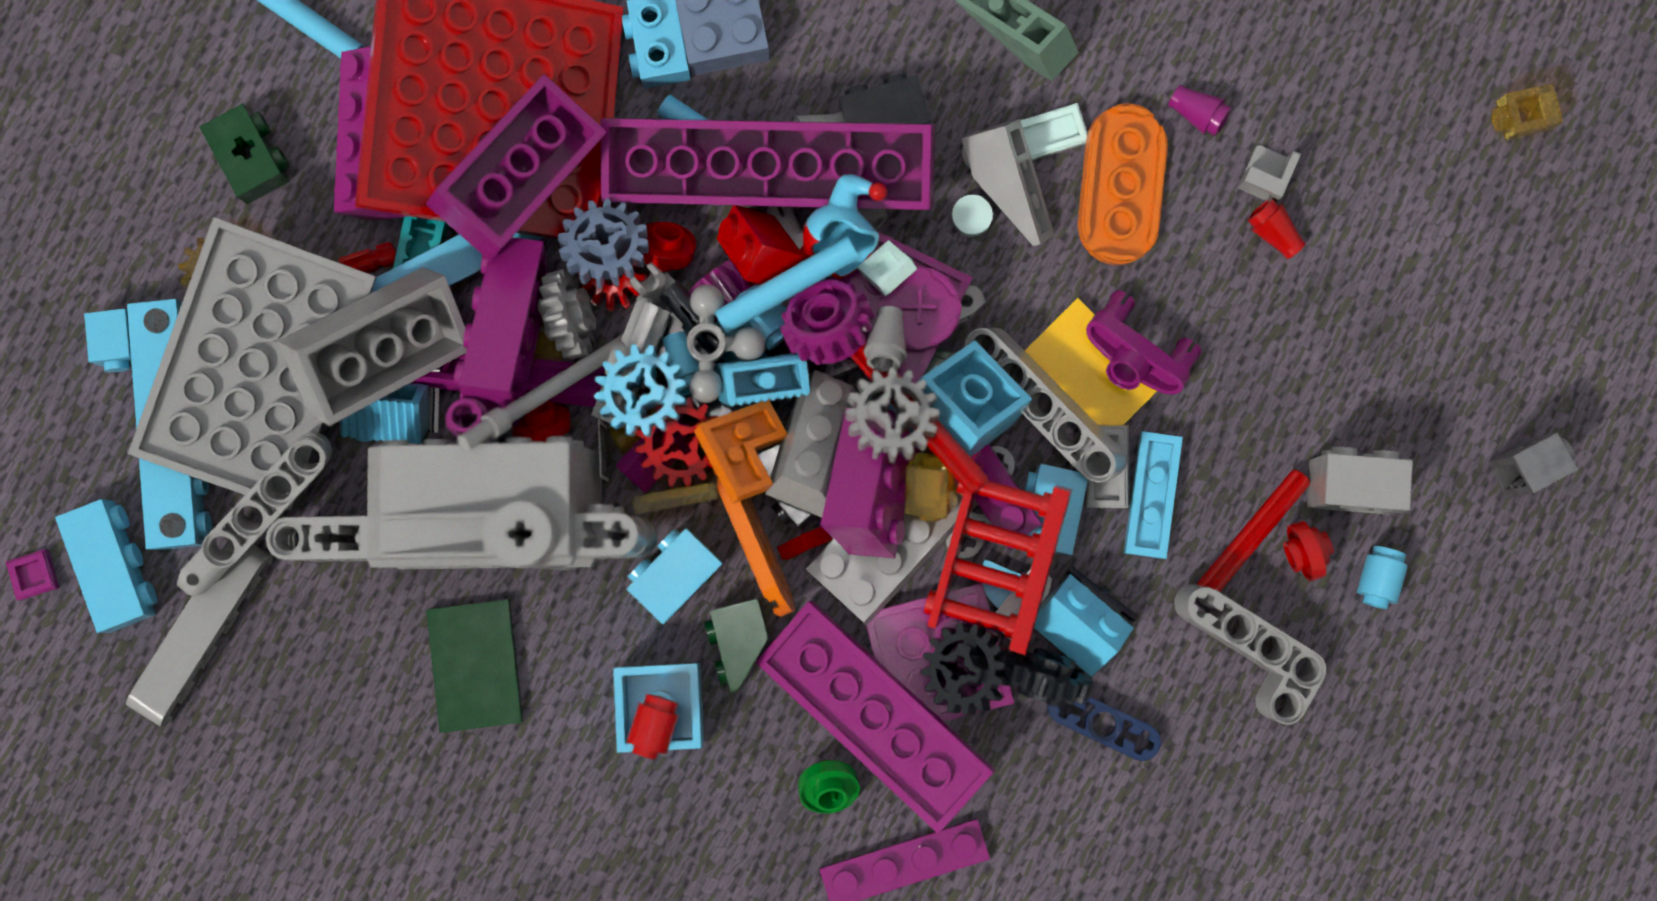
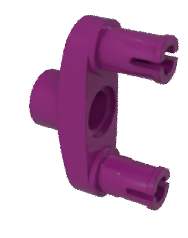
[1086,290,1202,395]

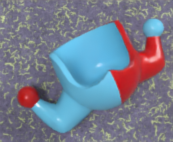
[800,174,887,281]

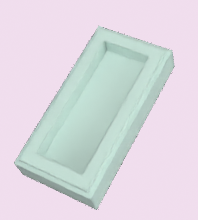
[1021,103,1087,160]

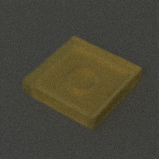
[632,480,720,514]

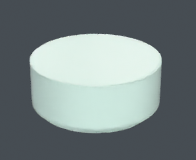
[952,195,993,237]

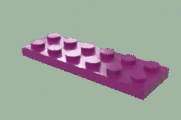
[755,600,996,834]

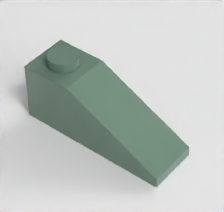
[955,0,1079,82]

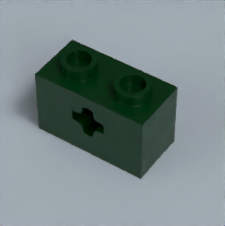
[199,103,290,204]

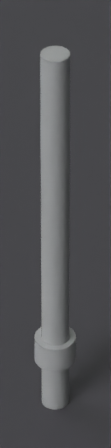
[458,333,624,451]

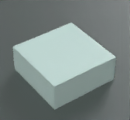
[857,240,917,297]

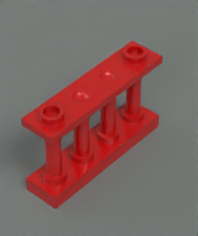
[924,462,1073,655]

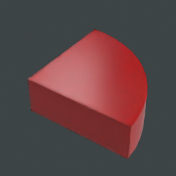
[777,526,833,561]

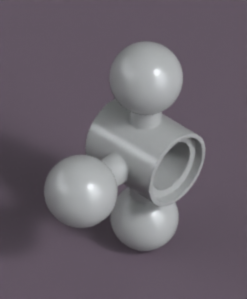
[687,284,766,403]

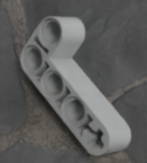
[1174,584,1326,725]

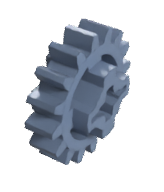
[558,199,649,288]

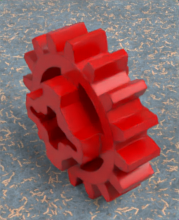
[634,397,718,487]

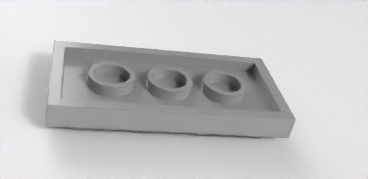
[806,453,978,625]

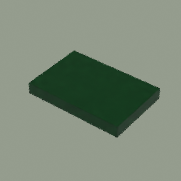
[426,600,523,733]

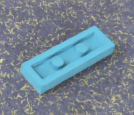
[1123,431,1183,559]

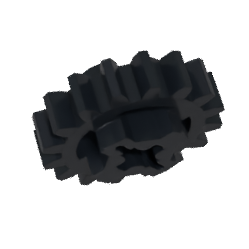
[921,623,1012,715]
[1003,648,1094,707]

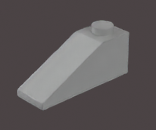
[961,119,1054,246]

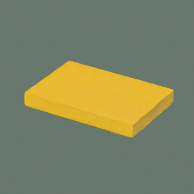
[1025,298,1157,425]

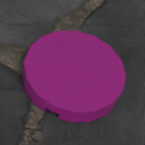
[878,267,961,351]

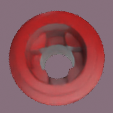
[1247,198,1306,259]

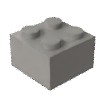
[1307,447,1413,515]

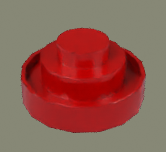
[642,222,697,272]
[511,401,572,443]
[1283,520,1334,582]

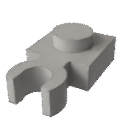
[630,263,675,312]

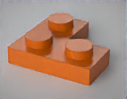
[694,400,788,504]

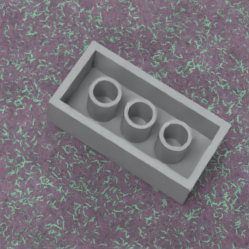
[277,267,467,426]

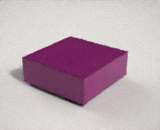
[5,549,60,601]

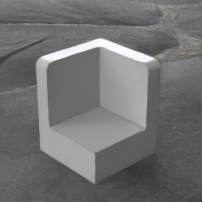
[1238,145,1301,202]

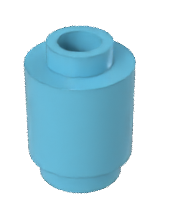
[1357,546,1408,609]

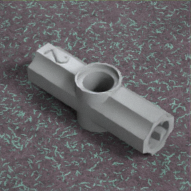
[591,299,671,429]

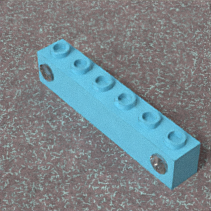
[127,299,212,550]

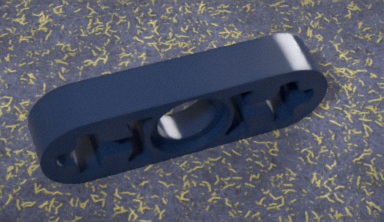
[1047,697,1161,761]

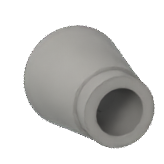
[864,306,906,372]

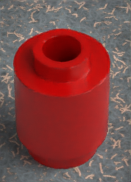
[626,693,679,760]

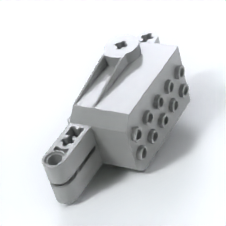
[266,437,658,570]

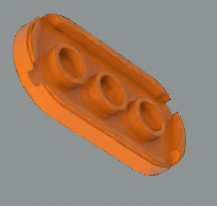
[1078,103,1168,265]
[713,468,795,617]

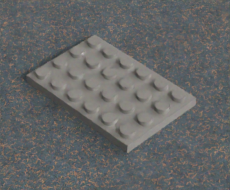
[128,217,377,511]

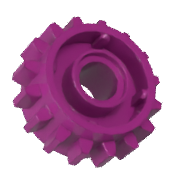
[780,280,874,365]

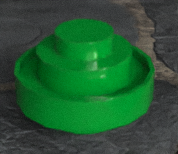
[797,760,860,814]

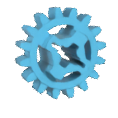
[594,344,688,437]

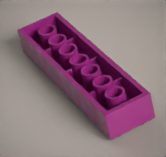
[601,118,936,210]

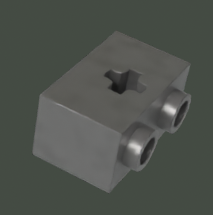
[1488,432,1578,498]

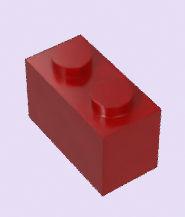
[716,205,805,285]

